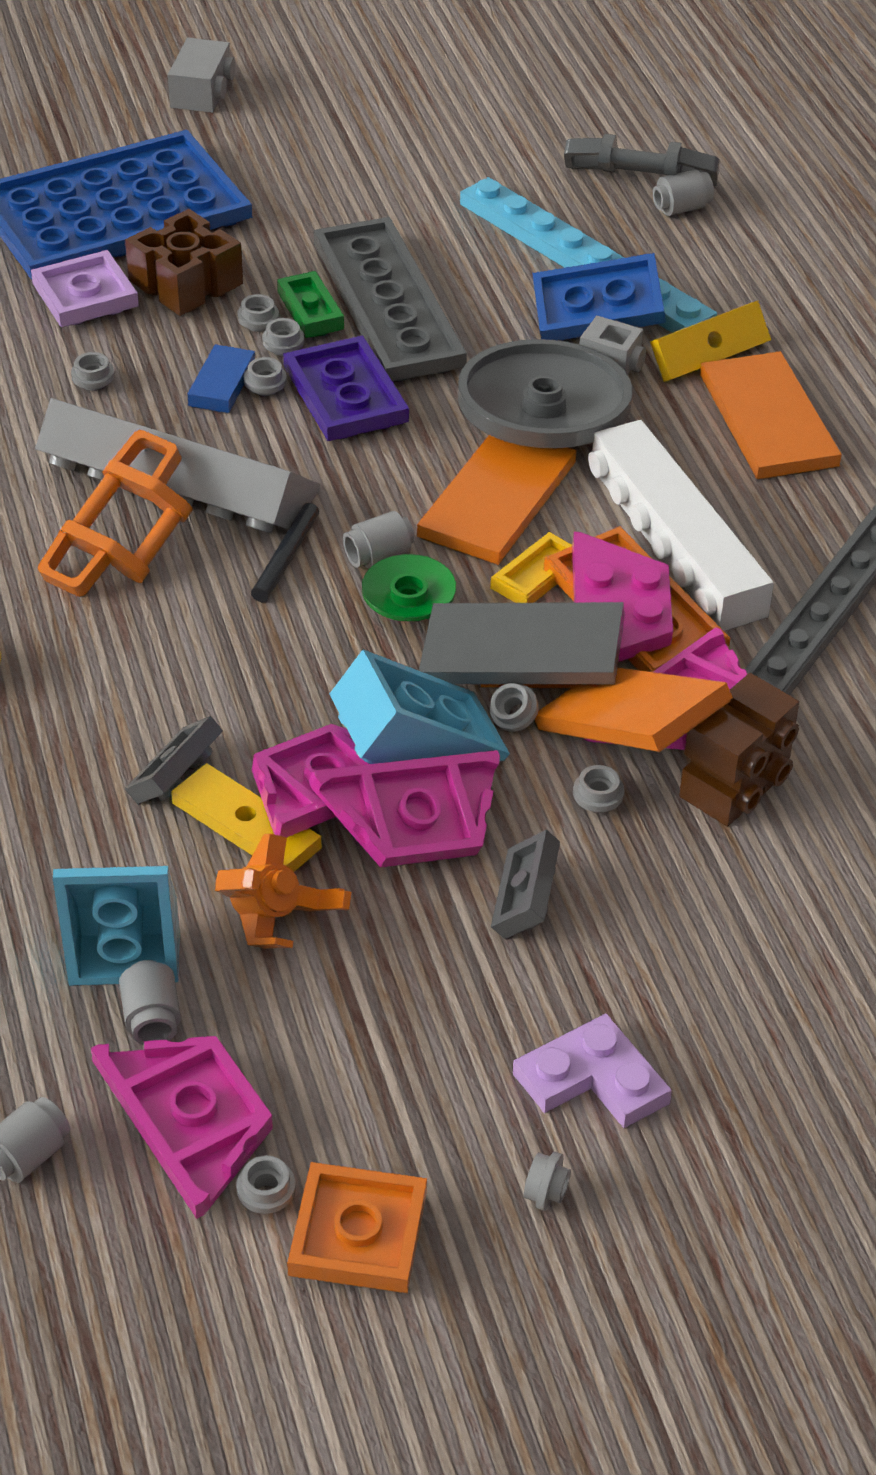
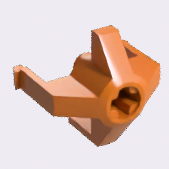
[215,833,352,949]

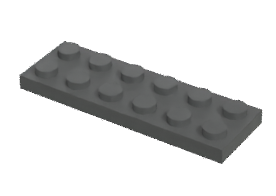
[314,217,467,381]

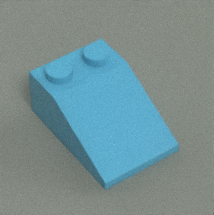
[329,649,510,764]
[53,866,180,986]

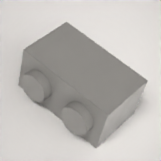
[168,37,236,113]

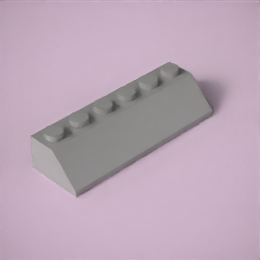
[35,398,321,534]

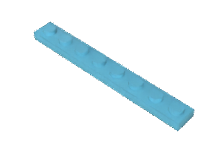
[460,177,717,333]

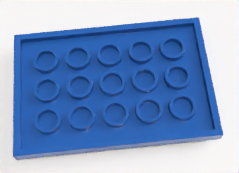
[0,130,253,280]

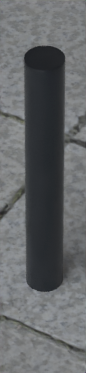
[251,503,319,603]

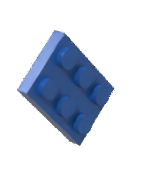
[532,253,666,341]

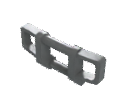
[564,134,719,186]

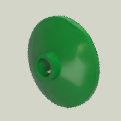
[362,554,456,621]

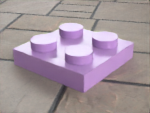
[31,250,139,327]

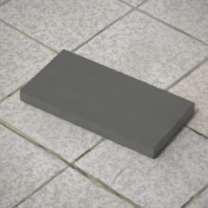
[419,602,625,684]

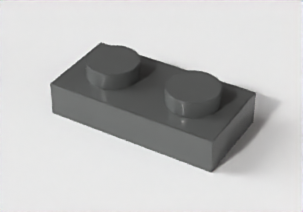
[125,716,223,804]
[491,829,560,939]

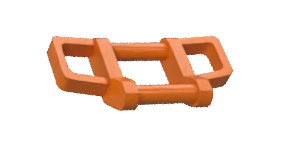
[38,430,193,597]

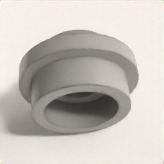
[237,294,279,332]
[262,318,304,356]
[71,352,114,391]
[244,357,287,396]
[490,683,539,732]
[573,765,624,812]
[524,1151,571,1211]
[236,1156,296,1214]

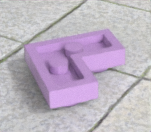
[513,1013,672,1128]

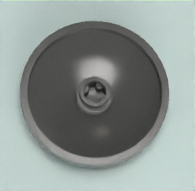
[458,339,632,448]

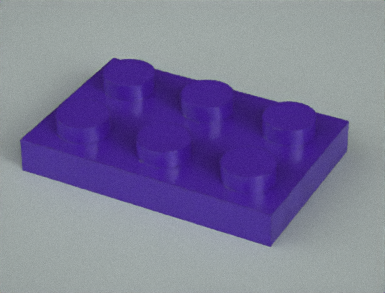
[283,335,409,441]

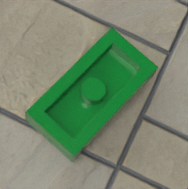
[277,271,344,338]

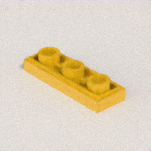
[650,300,771,382]
[171,763,322,872]

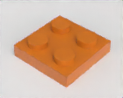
[287,1162,427,1293]

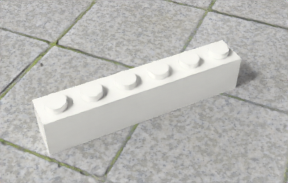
[588,420,774,631]

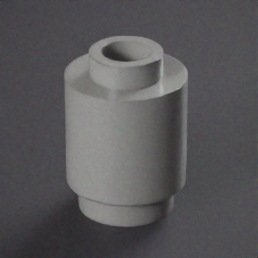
[653,170,714,216]
[343,511,415,568]
[119,960,181,1045]
[0,1097,70,1183]

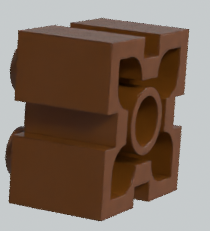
[125,209,243,316]
[679,673,800,827]

